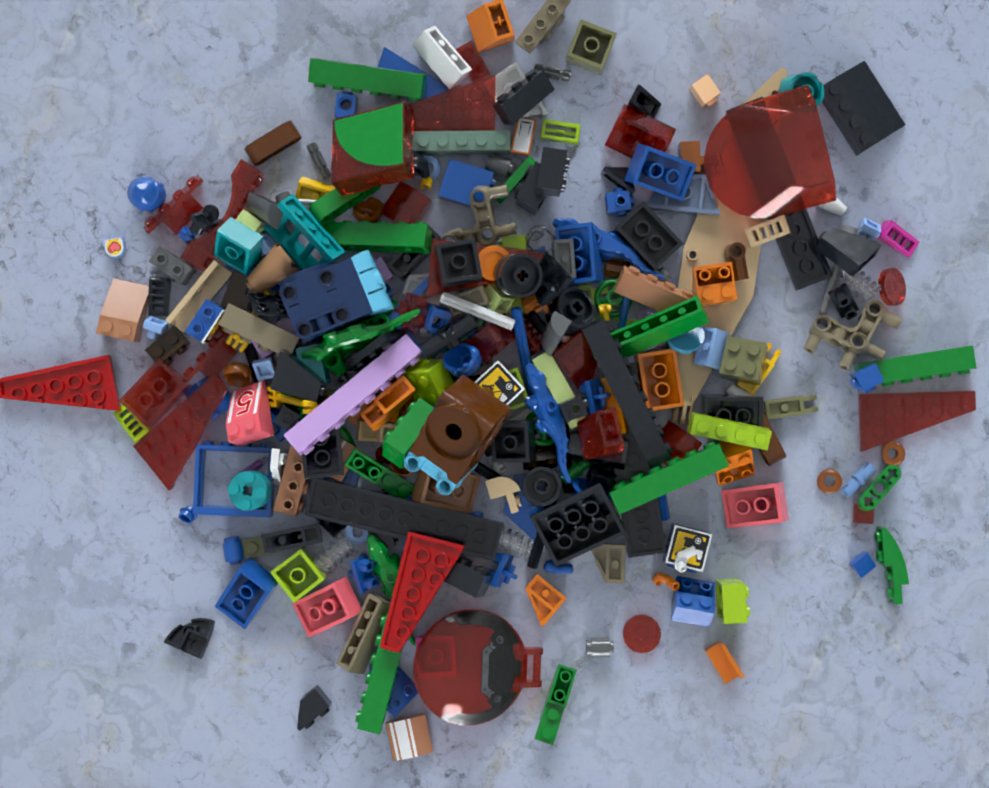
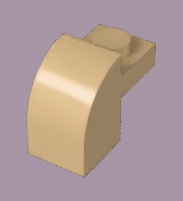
[485,476,522,514]

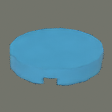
[666,326,705,354]

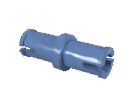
[841,462,876,498]

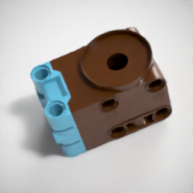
[404,374,512,495]

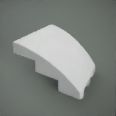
[484,62,548,117]

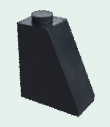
[816,227,882,277]
[271,349,326,402]

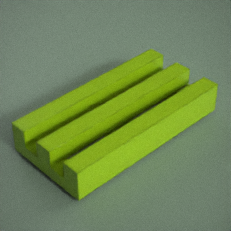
[540,119,581,145]

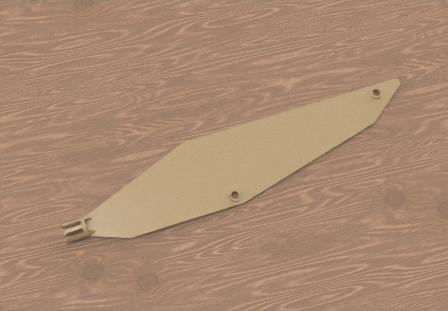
[668,68,787,425]

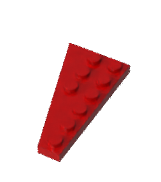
[0,355,122,411]
[379,532,466,653]

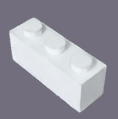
[412,26,472,89]

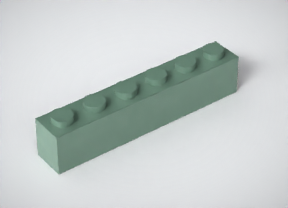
[403,130,511,155]

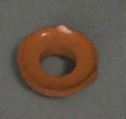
[881,441,905,466]
[817,468,843,494]

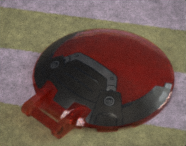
[413,609,543,726]

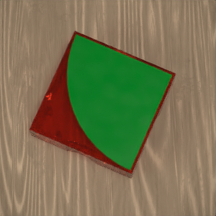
[331,101,414,196]

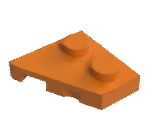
[525,573,567,626]

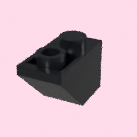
[297,685,332,731]

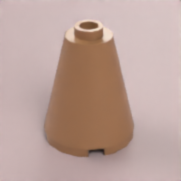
[245,243,299,293]

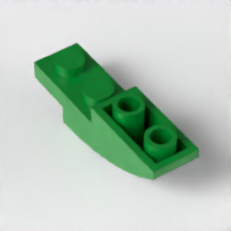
[344,448,415,499]
[874,526,909,605]
[534,664,577,745]

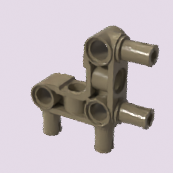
[441,184,517,247]
[803,300,903,371]

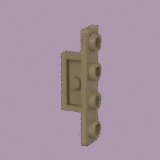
[516,0,572,54]

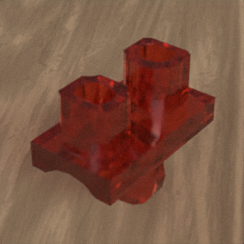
[393,292,426,330]

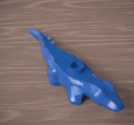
[552,218,664,280]
[525,363,572,484]

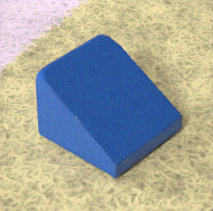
[849,551,876,578]

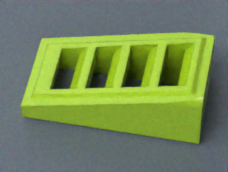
[113,401,153,443]

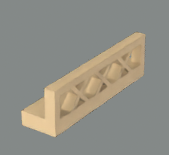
[165,260,232,334]

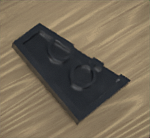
[344,327,408,370]

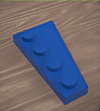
[378,47,451,108]

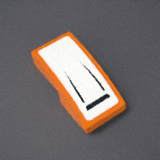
[510,117,536,156]

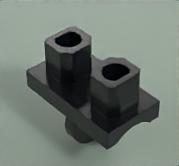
[189,204,224,236]
[828,283,859,320]

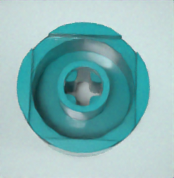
[778,72,824,114]
[227,470,272,511]

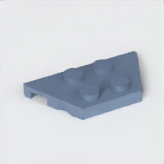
[646,174,720,216]

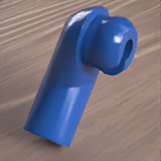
[543,559,573,574]

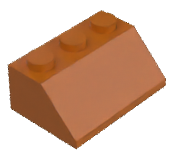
[633,349,685,411]

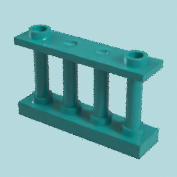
[263,194,346,270]

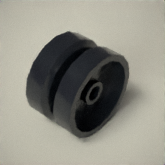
[493,254,543,298]
[545,288,595,336]

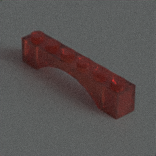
[180,159,264,271]

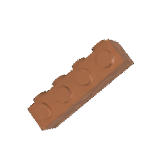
[614,266,694,311]
[273,445,310,516]

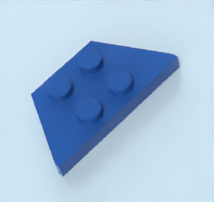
[503,468,556,540]

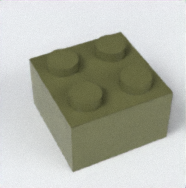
[566,20,617,75]
[719,336,768,385]

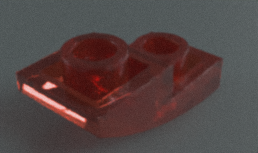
[455,40,491,84]

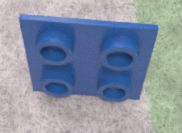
[387,666,421,718]

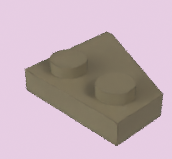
[591,543,626,584]

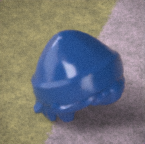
[127,177,166,213]
[443,343,482,377]

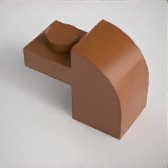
[678,141,720,174]

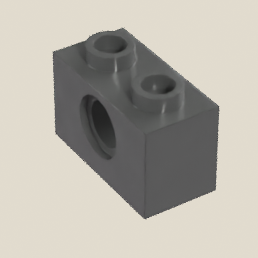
[149,246,197,286]

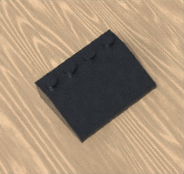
[822,61,906,156]
[530,482,626,566]

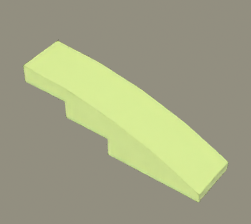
[532,352,588,430]

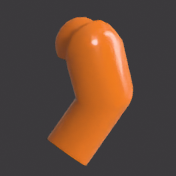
[652,572,680,591]

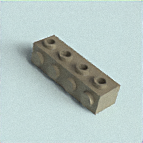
[218,303,301,357]
[336,593,391,674]

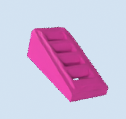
[878,220,919,258]

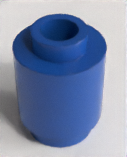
[222,536,245,565]

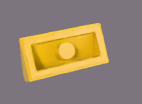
[296,177,337,200]

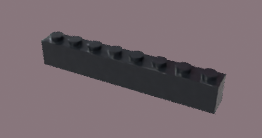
[582,317,673,469]

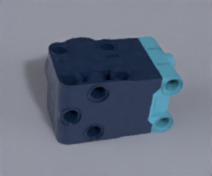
[278,250,394,344]

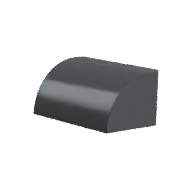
[247,192,283,229]
[541,311,572,357]

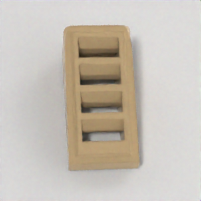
[745,215,791,248]

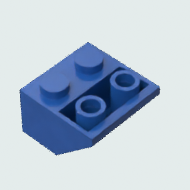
[671,576,715,627]

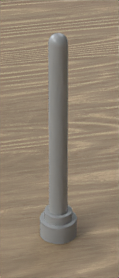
[819,225,858,315]

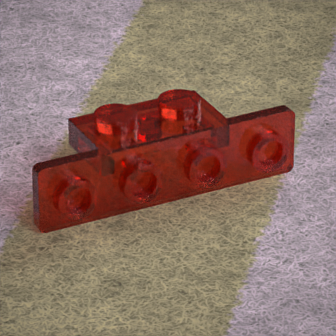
[143,175,204,234]
[181,327,237,383]

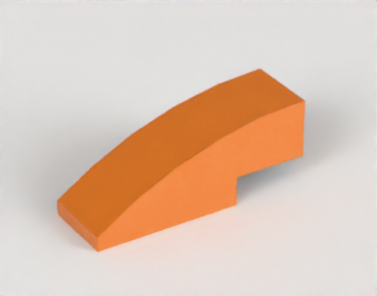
[360,375,416,432]

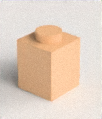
[689,74,721,108]

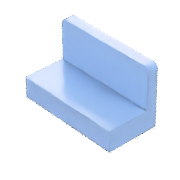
[693,326,730,370]

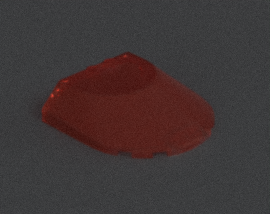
[704,85,836,219]

